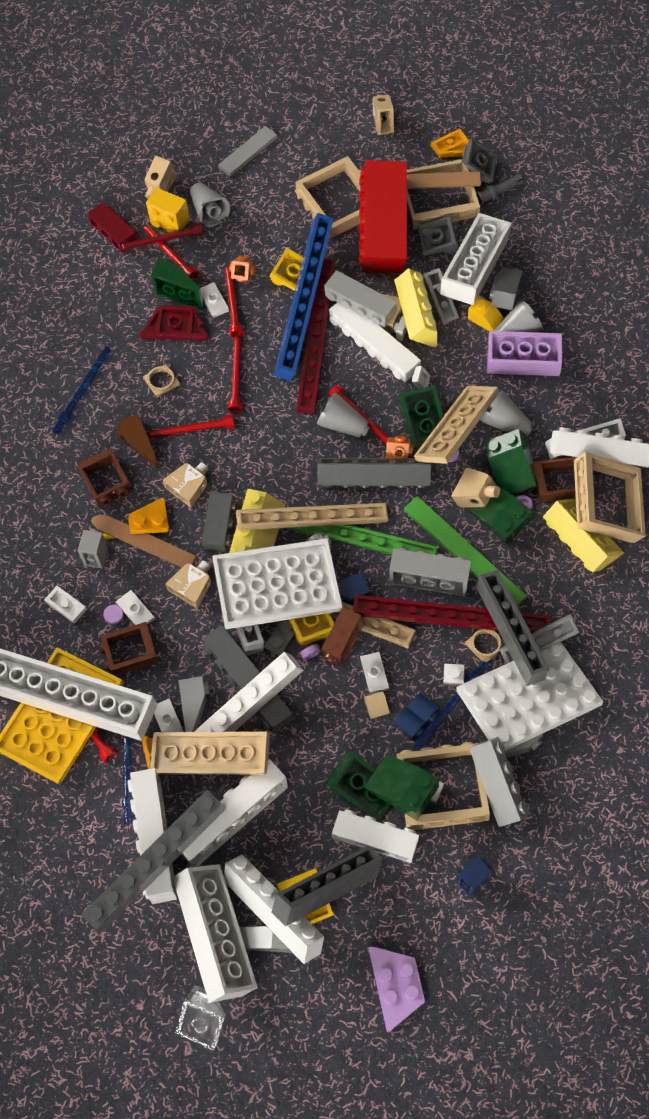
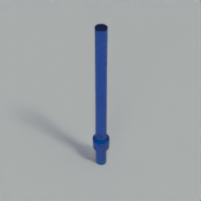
[52,346,111,435]
[412,661,488,751]
[122,735,134,825]

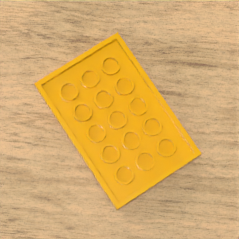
[0,648,124,785]

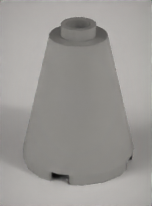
[190,183,230,227]
[494,301,542,333]
[480,390,533,436]
[317,393,370,438]

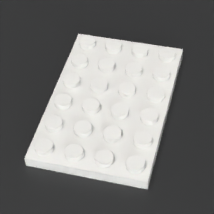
[213,538,342,629]
[456,642,603,751]

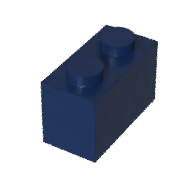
[457,856,492,898]

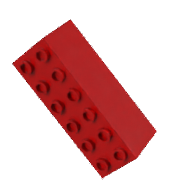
[359,160,407,273]

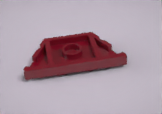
[139,305,208,341]

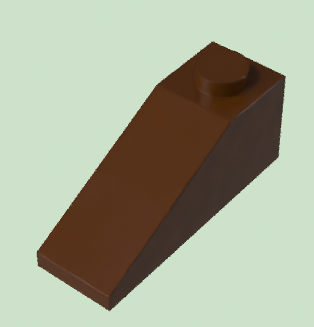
[117,414,158,467]

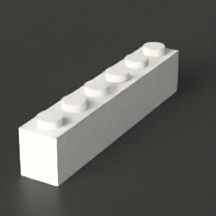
[329,302,421,382]
[550,427,649,468]
[194,652,304,732]
[224,855,324,964]

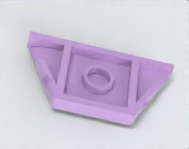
[368,947,425,1032]

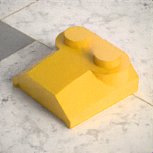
[269,248,303,291]
[289,613,334,645]

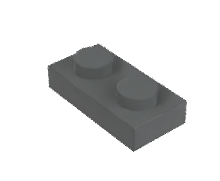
[264,619,295,657]

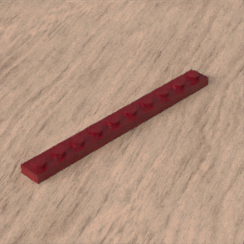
[296,259,336,414]
[353,595,550,633]

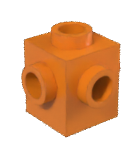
[229,255,255,282]
[386,436,413,459]

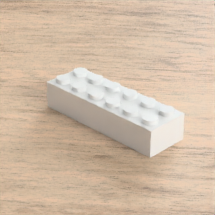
[440,213,511,305]
[181,759,288,867]
[128,768,177,904]
[173,864,258,1003]

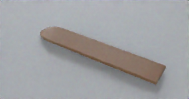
[407,171,481,189]
[91,515,196,568]

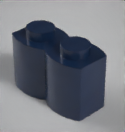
[394,693,439,741]

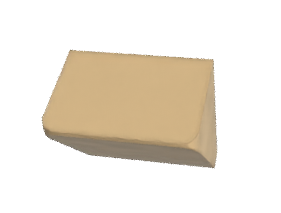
[365,691,390,719]

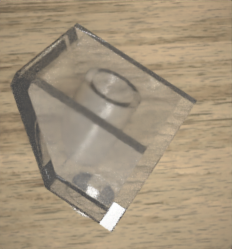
[175,985,226,1051]

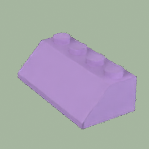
[487,331,562,376]

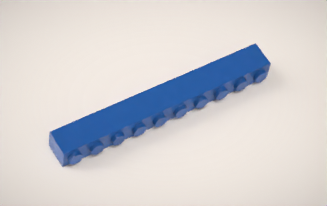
[273,213,334,381]

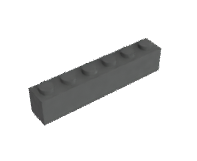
[317,458,431,488]
[476,570,550,686]
[202,625,293,733]
[271,846,383,926]

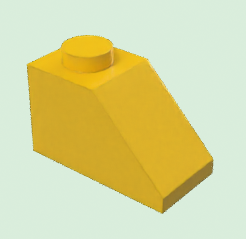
[468,296,504,331]

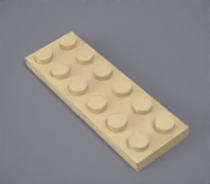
[414,386,499,464]
[150,732,270,775]

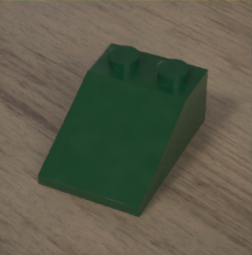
[151,259,204,310]
[397,385,444,448]
[485,429,538,495]
[466,484,533,545]
[323,752,390,822]
[364,754,439,821]

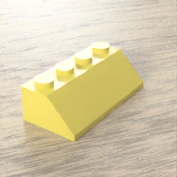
[394,269,437,347]
[229,489,286,553]
[543,498,624,572]

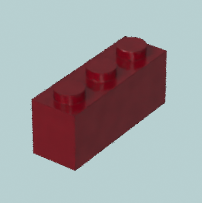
[87,202,137,253]

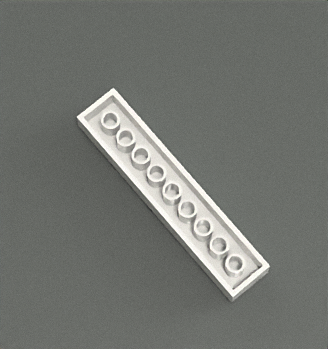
[0,649,158,741]

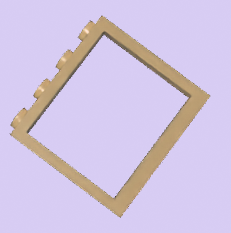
[295,156,360,238]
[407,159,480,230]
[574,452,646,543]
[397,742,490,830]

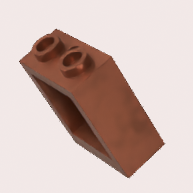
[77,448,132,507]
[533,457,577,503]
[321,607,365,665]
[99,622,159,676]

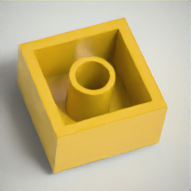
[146,187,190,233]

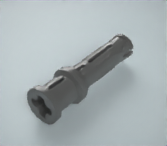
[476,174,524,207]

